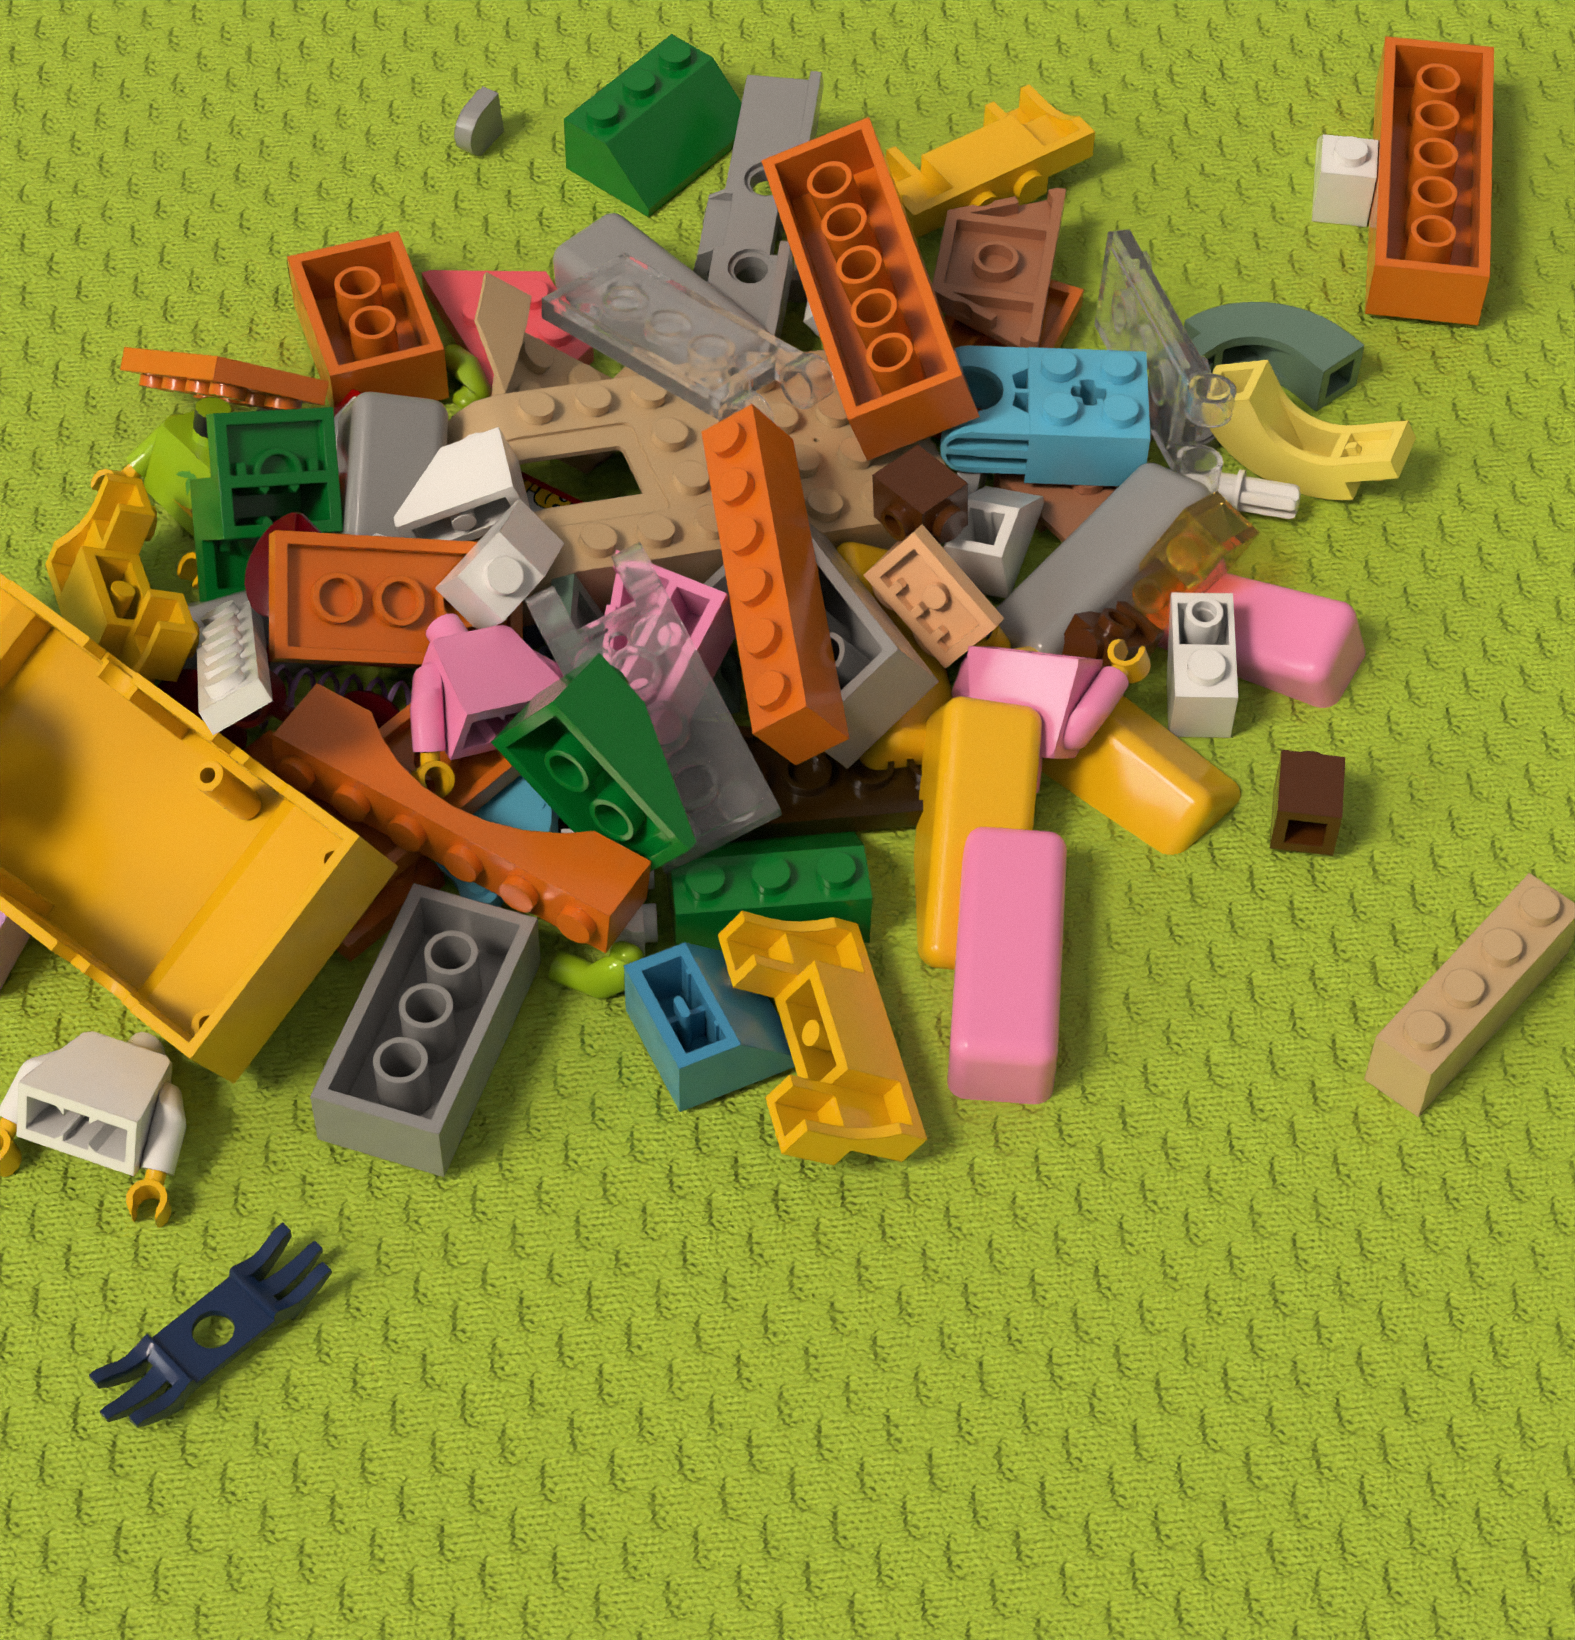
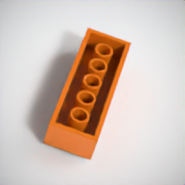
[1365,36,1494,325]
[761,117,980,461]

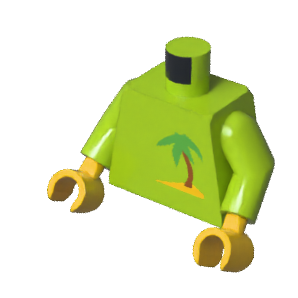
[91,397,232,589]

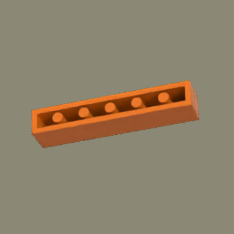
[701,404,850,765]

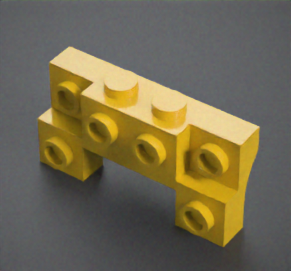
[886,84,1095,239]
[45,473,199,684]
[718,911,928,1165]

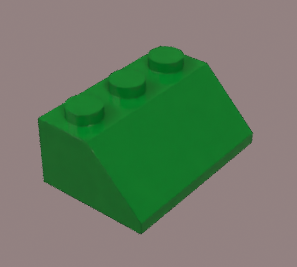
[564,34,742,218]
[665,831,873,951]

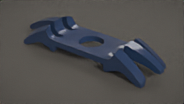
[89,1222,332,1428]

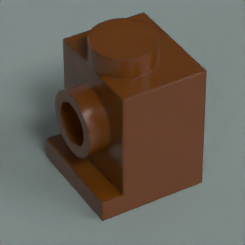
[1062,601,1165,684]

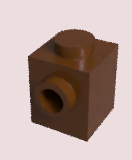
[872,444,968,544]
[1269,750,1345,856]

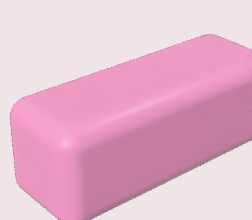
[1146,566,1365,708]
[947,827,1067,1104]

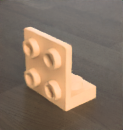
[863,524,1004,669]

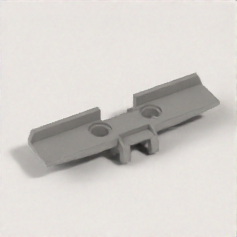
[693,71,824,358]

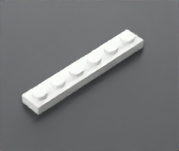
[197,600,273,735]

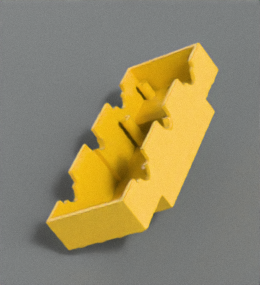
[0,573,398,1084]

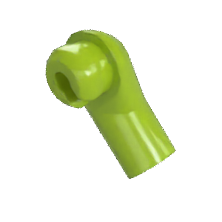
[444,344,492,409]
[548,941,645,999]

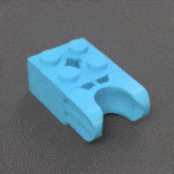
[940,345,1150,487]

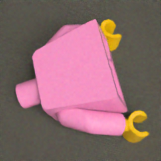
[410,613,563,798]
[951,625,1151,793]

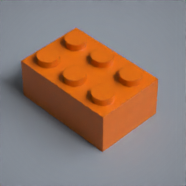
[287,231,449,409]

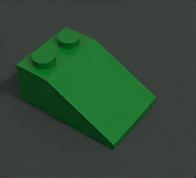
[491,653,697,872]

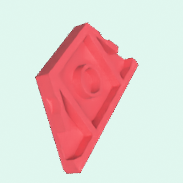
[422,270,594,388]

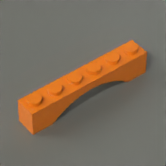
[272,683,652,953]

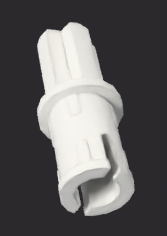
[1183,465,1301,519]

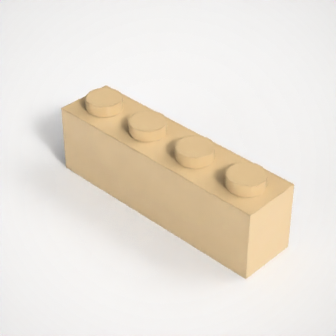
[1364,873,1575,1117]

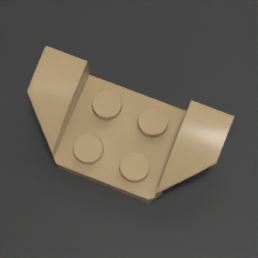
[474,272,666,474]

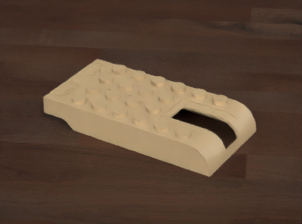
[447,350,947,627]

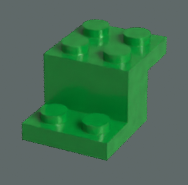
[190,407,343,602]

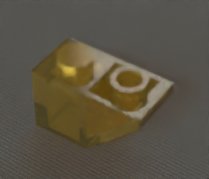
[1132,491,1260,632]

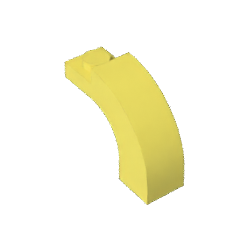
[1197,360,1416,500]

